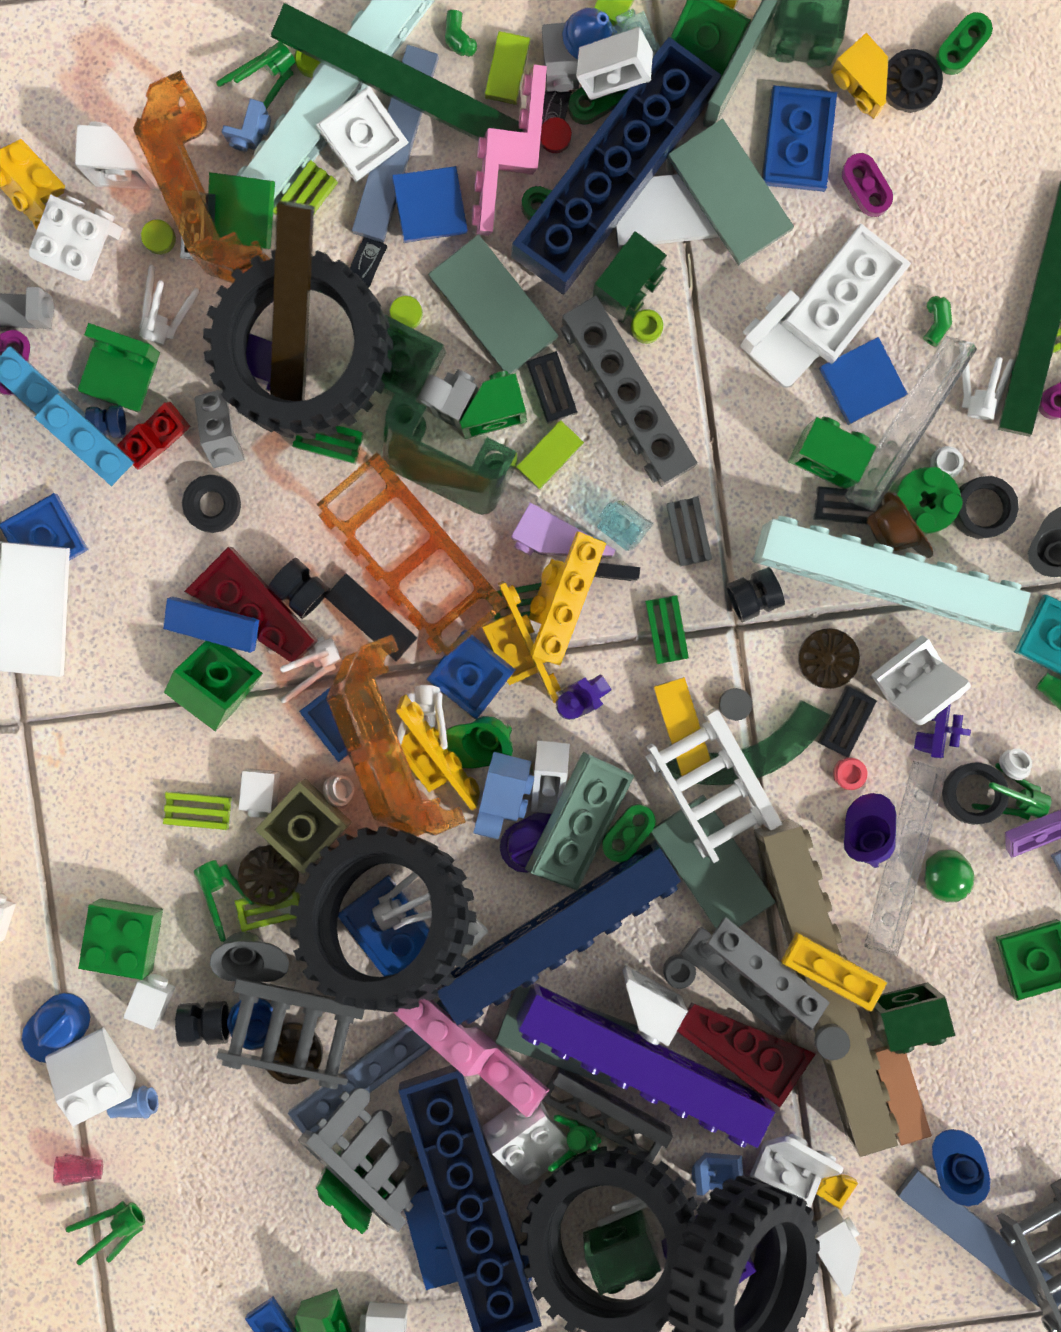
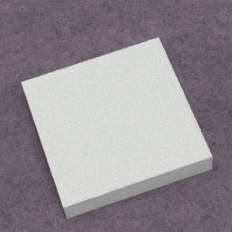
[316,86,409,182]

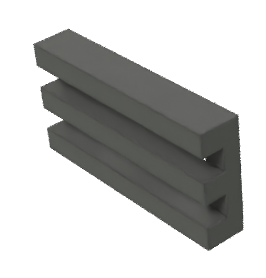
[666,496,712,567]

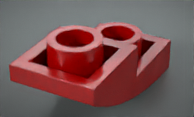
[117,402,191,470]

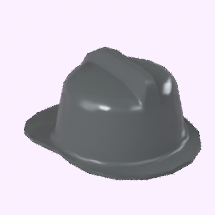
[1028,507,1061,578]
[210,932,289,982]

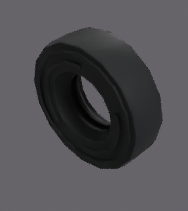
[182,475,241,533]

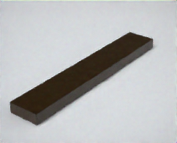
[270,200,314,401]

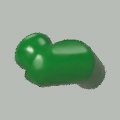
[445,10,477,57]
[923,296,952,347]

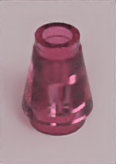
[53,1153,103,1187]

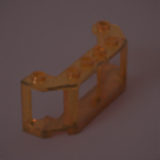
[133,70,270,283]
[317,452,508,656]
[326,634,466,836]

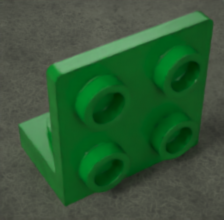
[78,323,160,412]
[315,1138,397,1234]

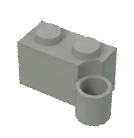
[417,369,478,430]

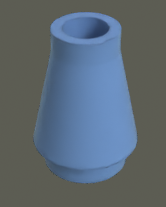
[107,1086,158,1119]

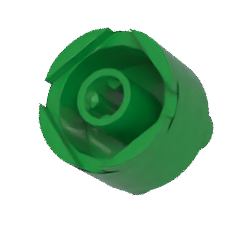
[890,467,963,535]

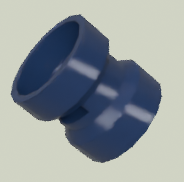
[85,405,127,438]

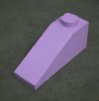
[511,503,616,558]

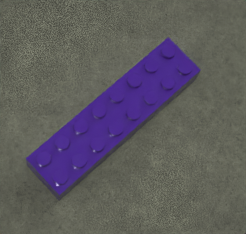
[516,982,775,1149]

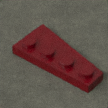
[184,547,318,662]
[677,1003,816,1107]

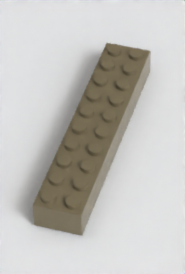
[754,819,900,1157]

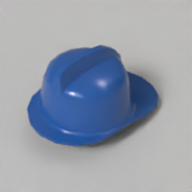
[22,993,90,1063]
[932,1129,990,1206]

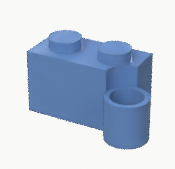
[473,752,535,840]

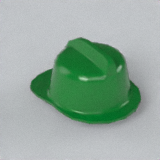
[446,716,513,769]

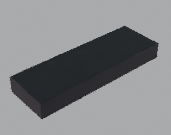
[325,573,418,662]

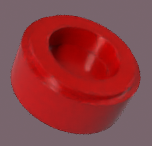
[540,117,572,154]

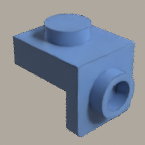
[222,99,271,152]
[692,1153,744,1196]

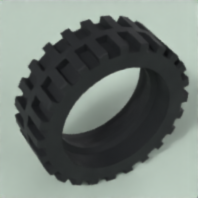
[203,250,393,439]
[290,826,476,1012]
[520,1146,698,1332]
[667,1175,820,1332]

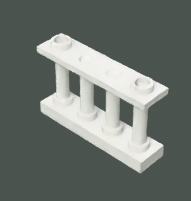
[645,708,782,863]

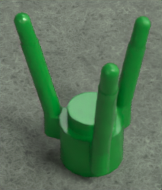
[216,41,296,109]
[971,763,1052,820]
[193,860,255,942]
[548,1115,601,1172]
[65,1201,145,1265]

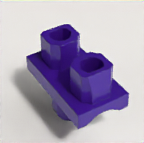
[556,674,612,720]
[914,704,971,758]

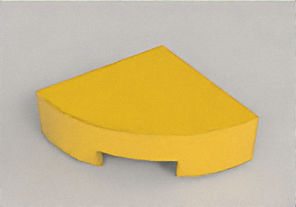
[816,1174,858,1210]

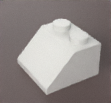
[75,122,159,190]
[622,965,688,1046]
[45,1027,136,1126]

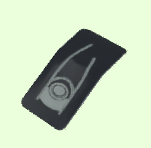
[542,87,572,124]
[350,237,387,287]

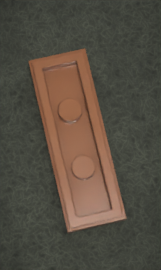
[873,1046,932,1146]

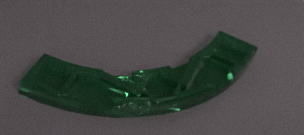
[658,700,831,785]

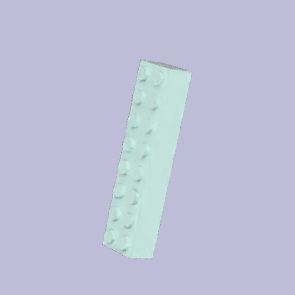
[753,516,1031,633]

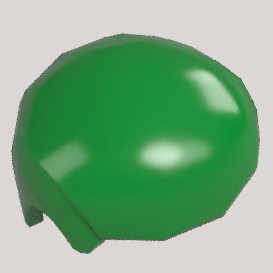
[924,849,975,903]

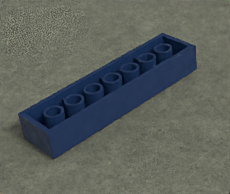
[511,37,722,295]
[436,840,682,1026]
[398,1065,542,1332]

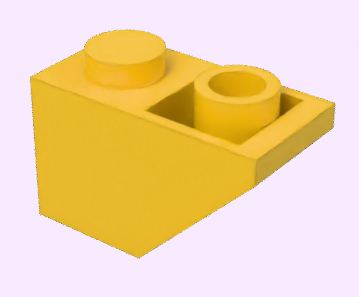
[831,32,888,120]

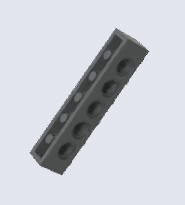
[560,295,698,487]

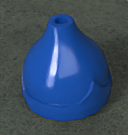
[562,8,613,59]

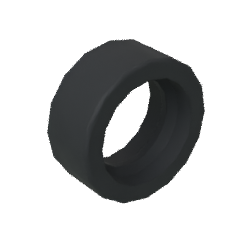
[954,476,1019,539]
[942,762,1009,825]

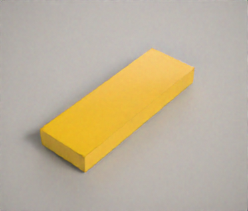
[653,677,711,776]
[781,932,887,1012]

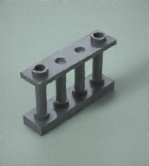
[680,917,830,1035]
[216,977,365,1089]
[997,1179,1061,1332]

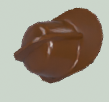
[867,491,933,558]

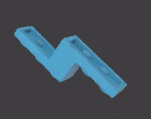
[0,346,134,486]

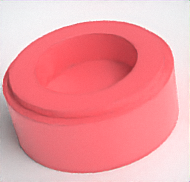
[833,757,867,790]

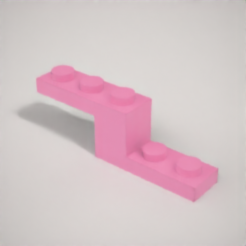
[472,64,547,236]
[394,999,549,1117]

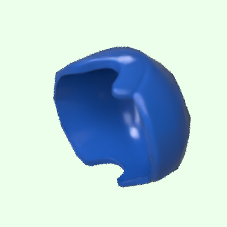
[227,998,273,1051]

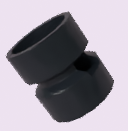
[268,558,330,619]
[726,567,785,622]
[175,1001,230,1047]

